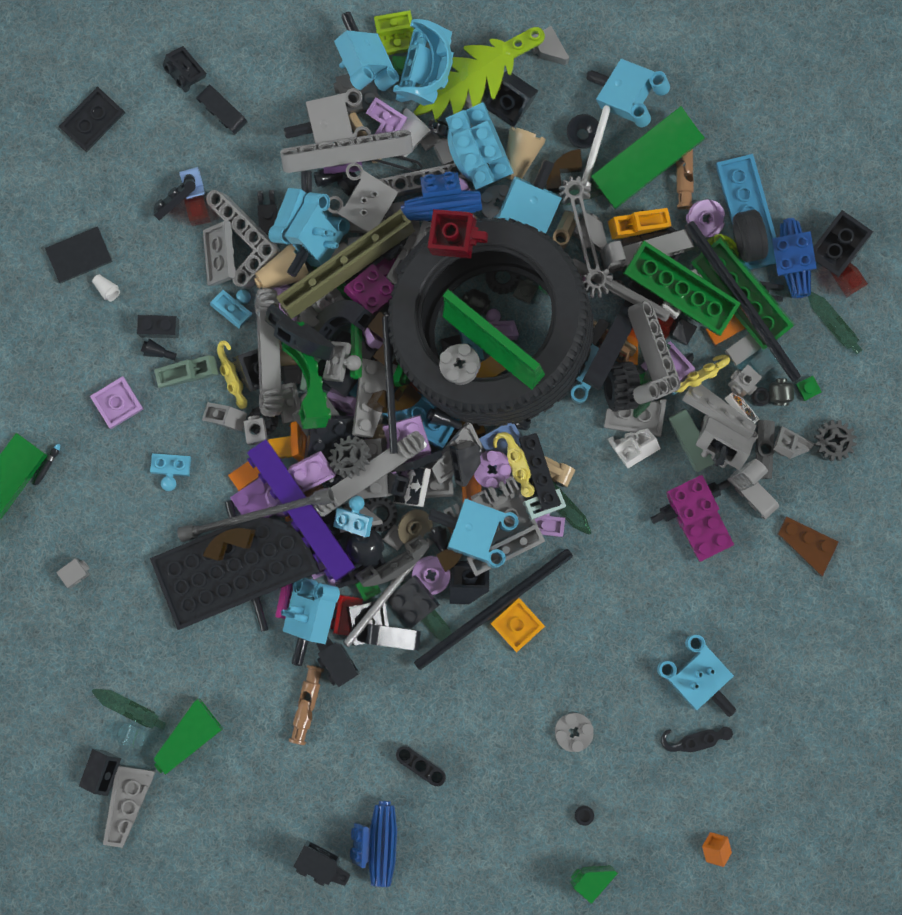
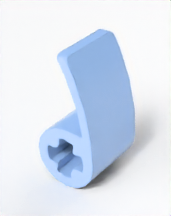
[179,167,205,199]

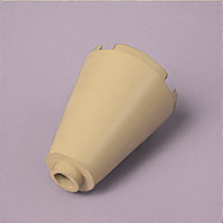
[506,126,546,180]
[254,244,308,289]

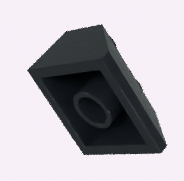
[485,71,538,127]

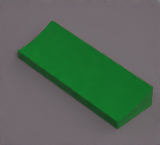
[591,106,705,210]
[691,237,795,350]
[623,241,741,336]
[442,290,545,390]
[0,433,48,520]

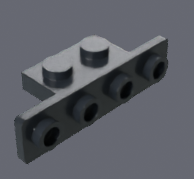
[519,433,560,511]

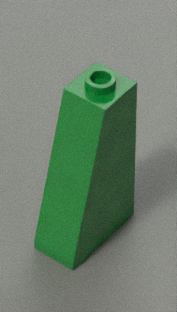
[154,698,223,775]

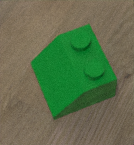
[570,865,618,904]

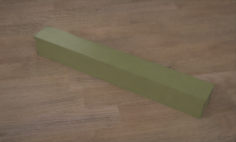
[276,209,415,319]

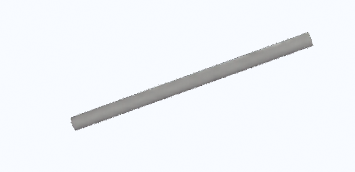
[343,538,433,647]

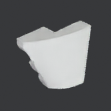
[401,108,431,157]
[608,428,661,468]

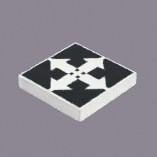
[393,467,431,507]

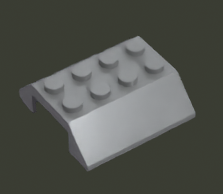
[443,476,546,576]

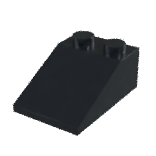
[813,210,873,278]

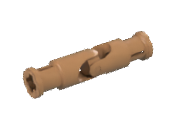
[676,149,694,209]
[289,665,324,745]

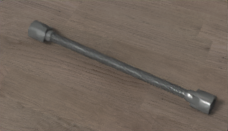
[177,487,334,542]

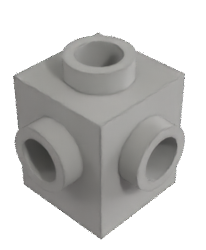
[728,365,762,398]

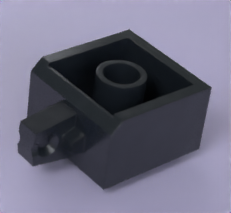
[316,636,360,687]
[293,840,350,886]

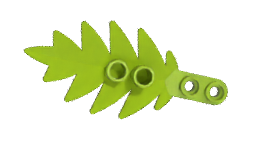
[413,27,545,120]

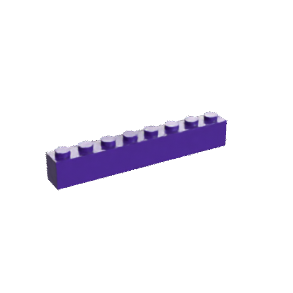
[247,439,356,581]

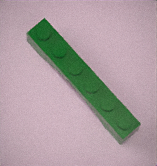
[280,322,331,429]

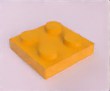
[490,598,545,653]

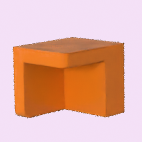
[702,832,732,867]

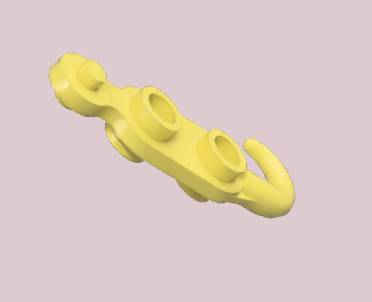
[217,340,247,409]
[675,355,730,393]
[493,432,535,497]

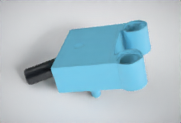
[268,170,333,254]

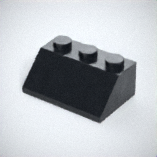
[318,331,377,398]

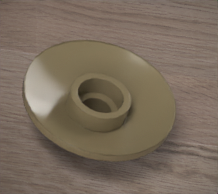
[398,509,433,544]

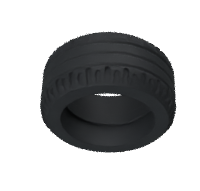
[733,209,768,262]

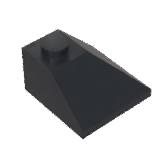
[232,349,286,392]
[450,561,489,605]

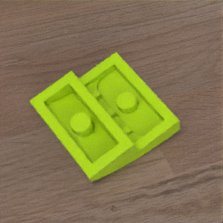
[374,10,414,55]

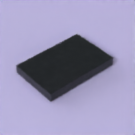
[58,86,125,153]
[45,226,113,283]

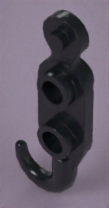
[661,727,733,753]

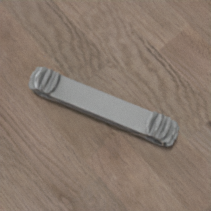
[558,176,613,298]
[255,288,283,417]
[314,431,427,516]

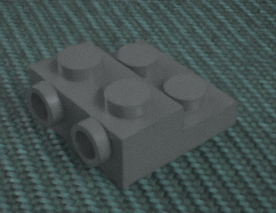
[333,74,380,115]

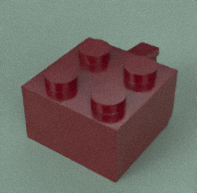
[428,209,488,258]

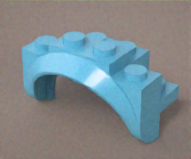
[393,19,454,106]
[445,102,514,189]

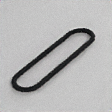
[373,156,423,172]

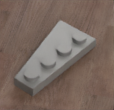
[103,765,156,848]

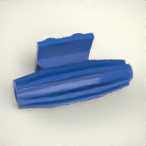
[401,172,482,221]
[772,218,817,299]
[350,801,397,887]

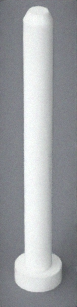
[582,105,611,187]

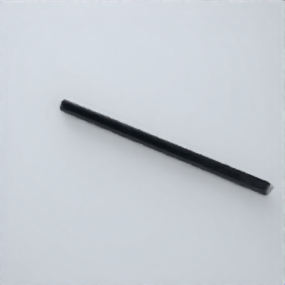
[685,221,801,382]
[414,549,573,670]

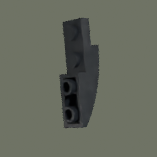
[265,304,335,361]

